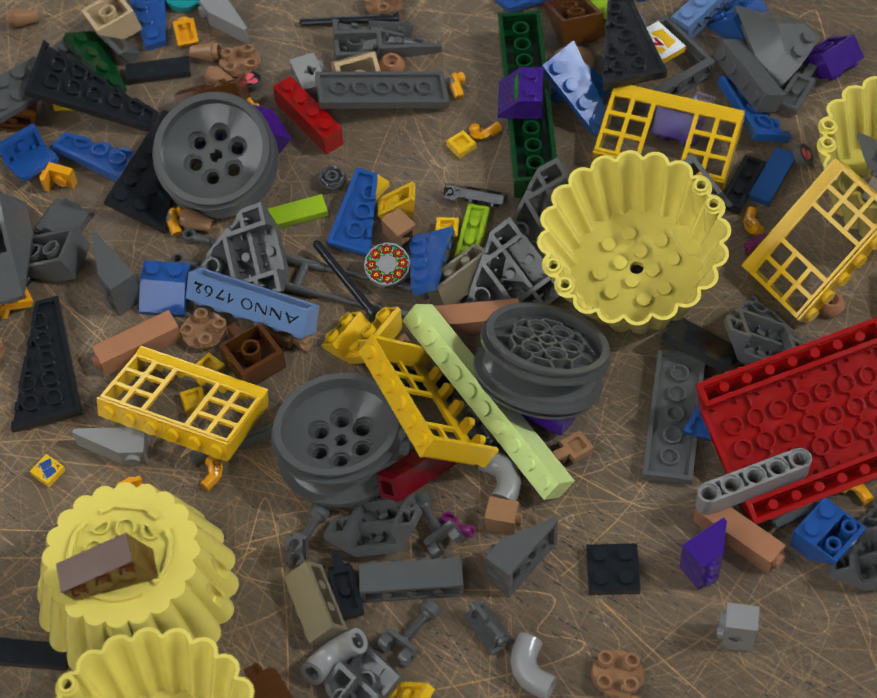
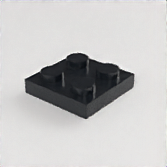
[586,543,641,595]

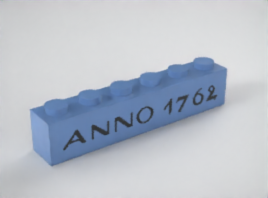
[672,0,731,39]
[186,268,320,339]

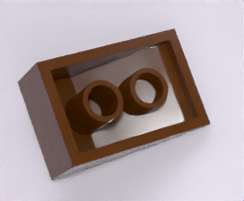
[543,0,605,46]

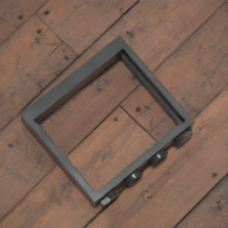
[598,15,716,115]

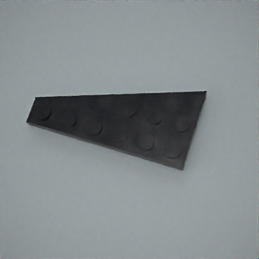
[603,0,667,90]
[24,40,158,132]
[104,109,171,234]
[10,296,83,433]

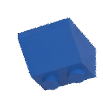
[139,260,191,317]

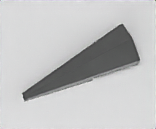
[332,19,442,61]

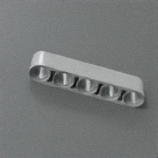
[695,448,812,515]

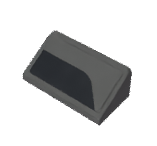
[97,33,140,64]

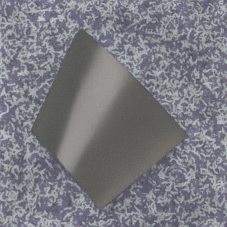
[323,645,404,698]

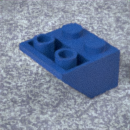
[707,0,769,41]
[790,497,867,565]

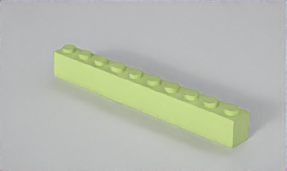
[402,304,575,500]

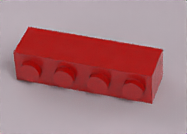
[273,76,344,155]

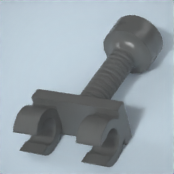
[414,492,464,559]
[286,503,330,568]
[377,598,442,667]

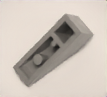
[197,0,250,44]
[72,427,150,466]

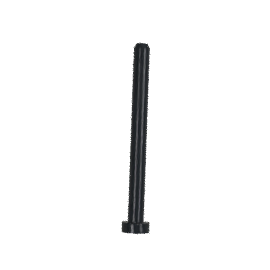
[299,10,400,27]
[313,240,380,322]

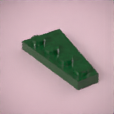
[63,31,127,93]

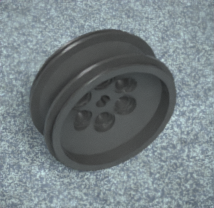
[152,92,279,219]
[474,303,611,419]
[271,373,410,508]

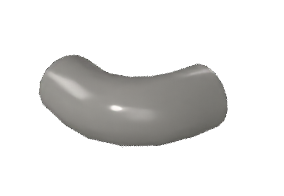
[478,451,522,501]
[301,628,368,685]
[510,632,557,698]

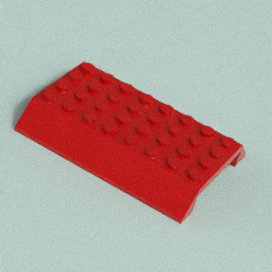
[695,317,877,524]

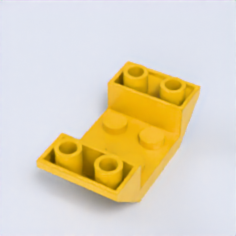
[321,306,403,364]

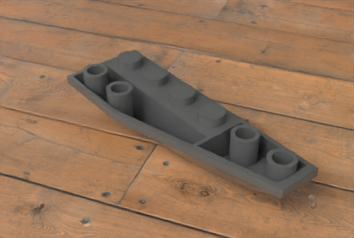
[0,192,34,305]

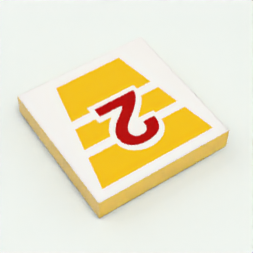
[646,21,686,63]

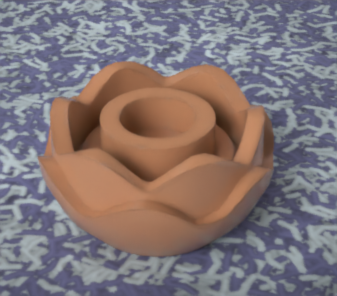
[379,53,405,71]
[819,292,845,318]

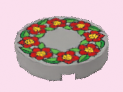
[364,243,410,288]

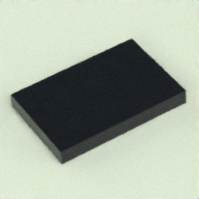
[661,318,739,373]

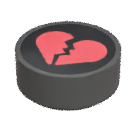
[245,71,263,92]
[793,143,813,167]

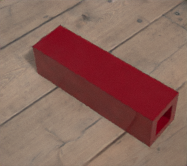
[376,435,457,502]

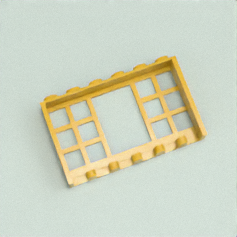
[593,85,745,192]
[741,158,877,323]
[359,335,499,468]
[96,346,268,462]

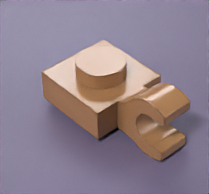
[269,329,313,353]
[552,430,594,465]

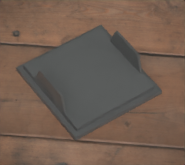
[33,198,94,234]

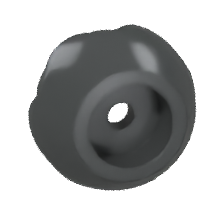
[318,165,346,191]

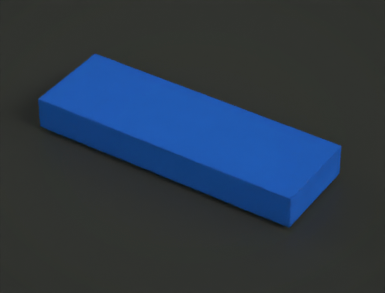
[748,147,795,207]

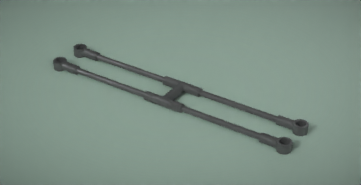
[170,228,429,319]

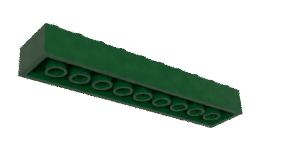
[498,10,557,198]

